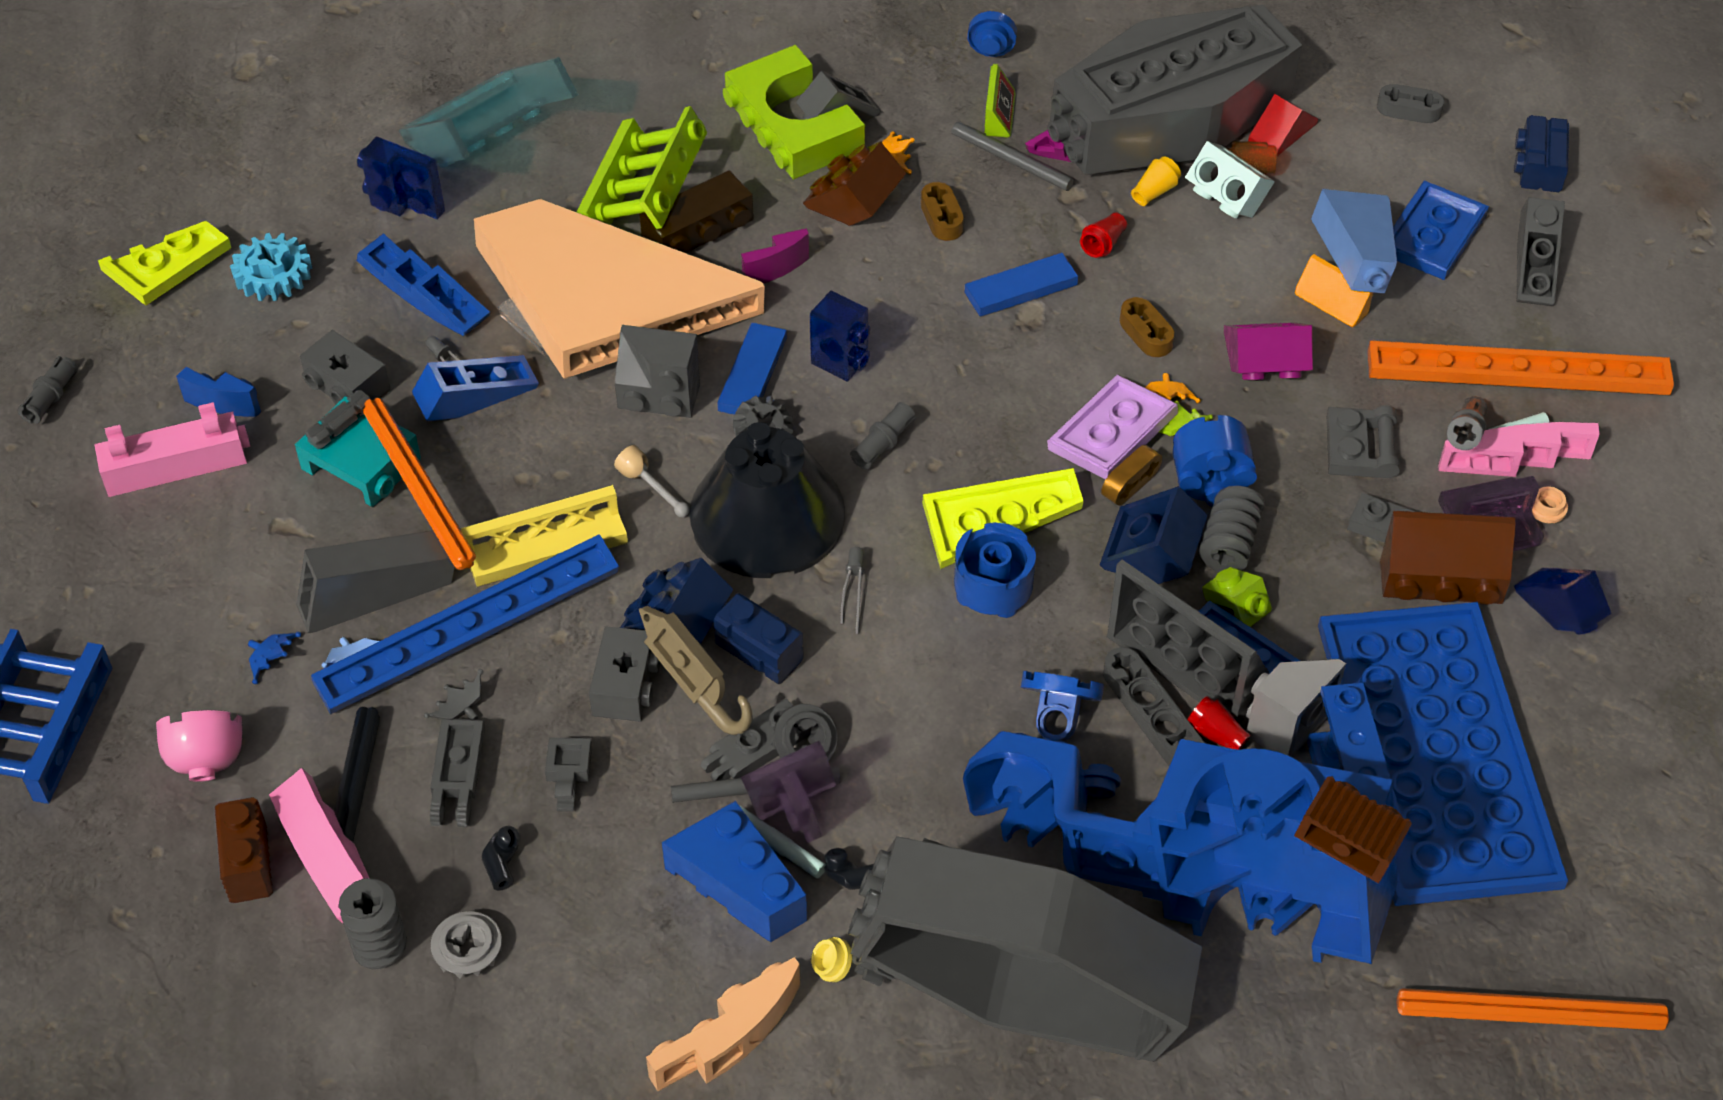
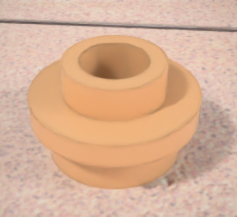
[1528,486,1568,523]

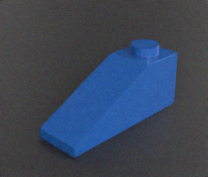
[412,355,539,421]

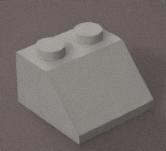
[1246,659,1346,757]

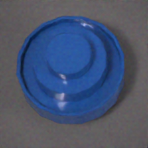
[967,11,1017,57]

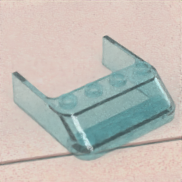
[398,57,578,168]

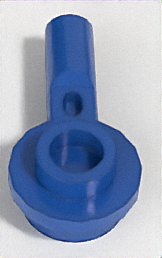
[1083,764,1121,798]

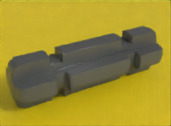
[305,390,371,449]

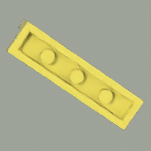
[461,485,628,587]

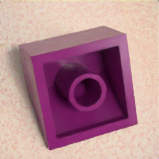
[1224,322,1313,380]

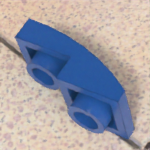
[176,367,261,417]

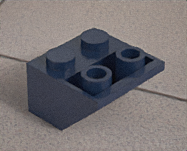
[620,557,733,644]

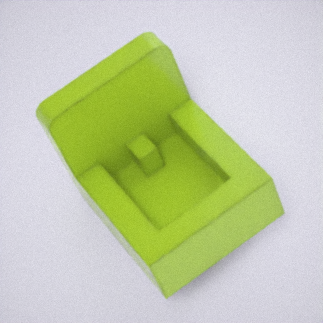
[1202,567,1272,627]

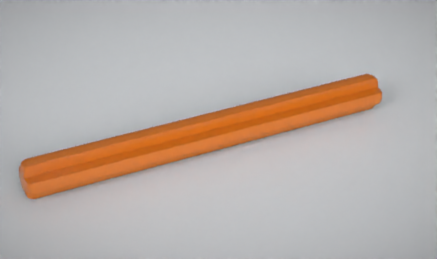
[363,397,476,570]
[1397,988,1669,1030]

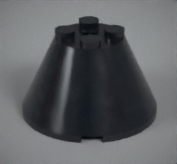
[690,422,845,578]

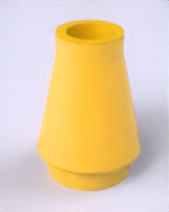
[1131,156,1181,206]

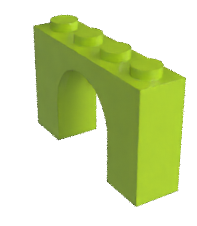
[723,45,865,180]

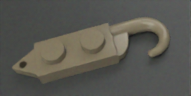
[639,606,752,735]

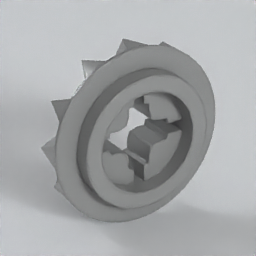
[431,911,502,979]

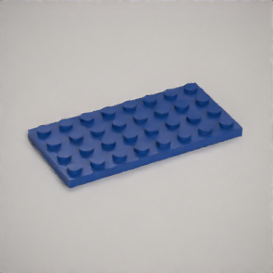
[1318,602,1568,906]

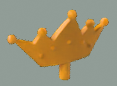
[882,131,915,175]
[1145,373,1201,403]

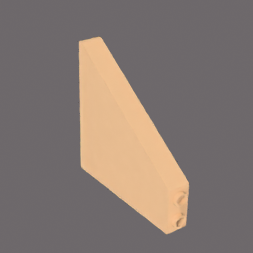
[474,199,765,379]

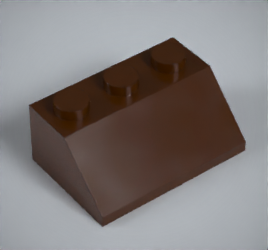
[1380,511,1516,605]

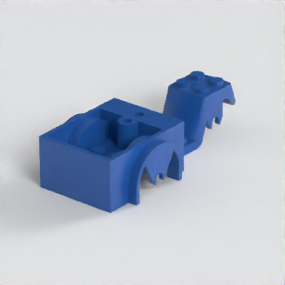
[963,731,1397,964]

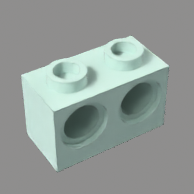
[1185,141,1275,218]

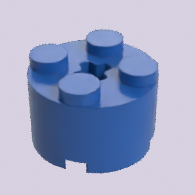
[1173,415,1257,507]
[954,522,1036,618]

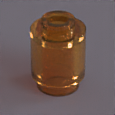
[1226,141,1277,175]

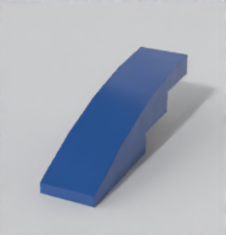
[357,233,490,336]

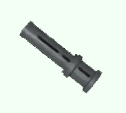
[1447,396,1487,450]

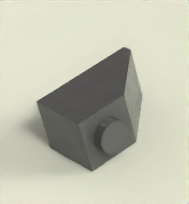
[796,71,880,122]

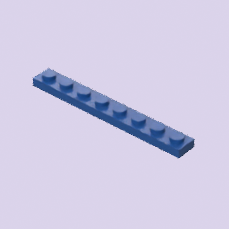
[311,534,619,715]

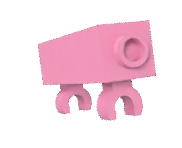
[94,402,250,497]

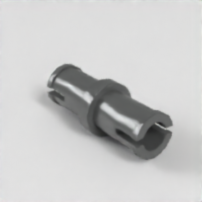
[18,356,78,424]
[850,402,916,470]

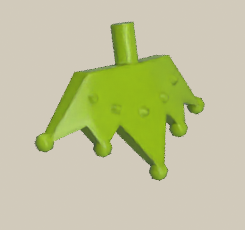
[1159,401,1213,436]

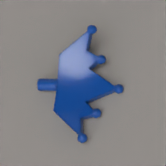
[248,632,301,684]

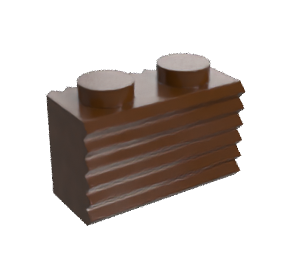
[1294,776,1412,883]
[215,797,273,903]

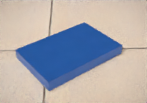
[1393,181,1489,280]

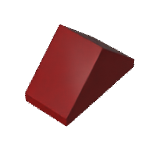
[1248,94,1318,158]

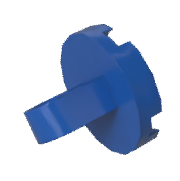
[1021,671,1104,741]

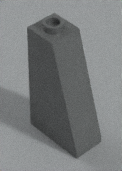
[296,530,455,633]

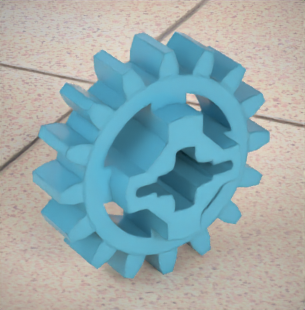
[230,233,312,301]

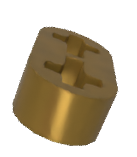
[921,182,964,241]
[1120,297,1174,357]
[1101,444,1162,506]

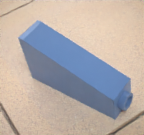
[1311,189,1397,293]

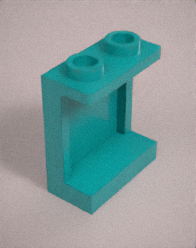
[295,396,421,507]

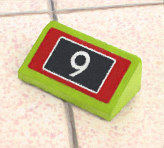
[984,64,1016,137]

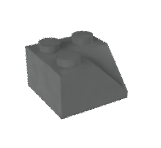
[615,325,700,418]

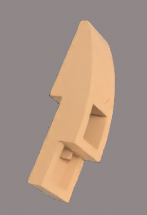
[646,957,800,1091]

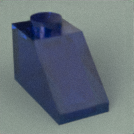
[1514,568,1612,635]

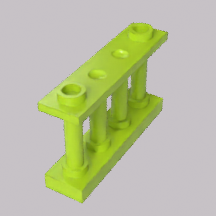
[577,106,707,229]

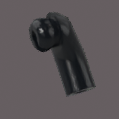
[481,826,521,891]
[824,848,874,890]

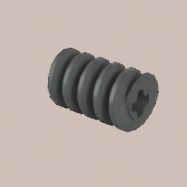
[1199,486,1265,572]
[338,878,407,969]

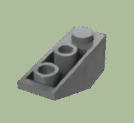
[1516,197,1565,306]

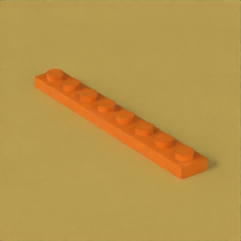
[1368,341,1674,395]

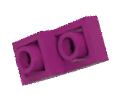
[741,228,809,284]

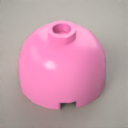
[156,710,242,782]

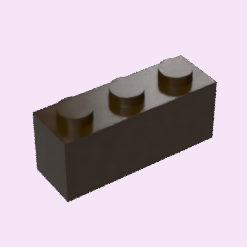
[639,170,754,253]

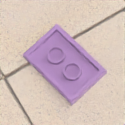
[1047,375,1178,480]

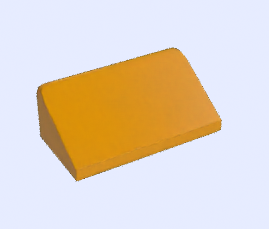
[1295,254,1373,327]

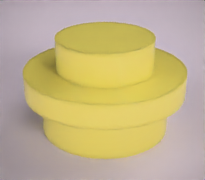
[811,937,852,983]

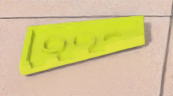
[922,468,1083,569]

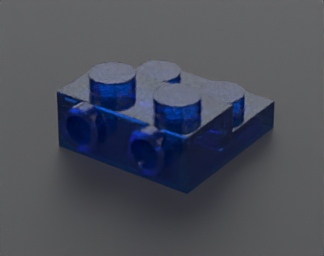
[357,136,445,220]

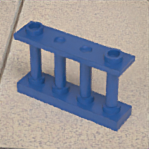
[0,629,113,804]
[1307,682,1401,814]

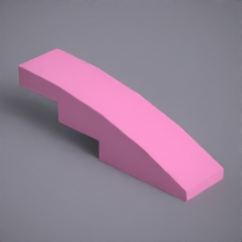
[1438,422,1600,477]
[269,768,369,923]

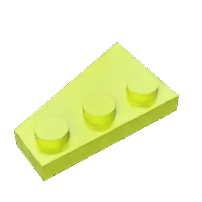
[98,221,231,306]

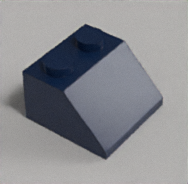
[1100,486,1208,584]

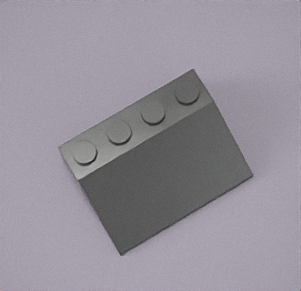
[1107,560,1270,723]

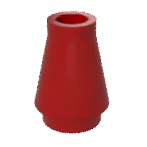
[1080,213,1127,258]
[1187,696,1251,750]

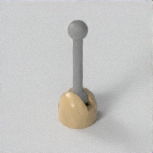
[614,445,690,517]

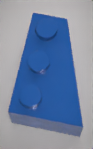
[662,801,807,943]

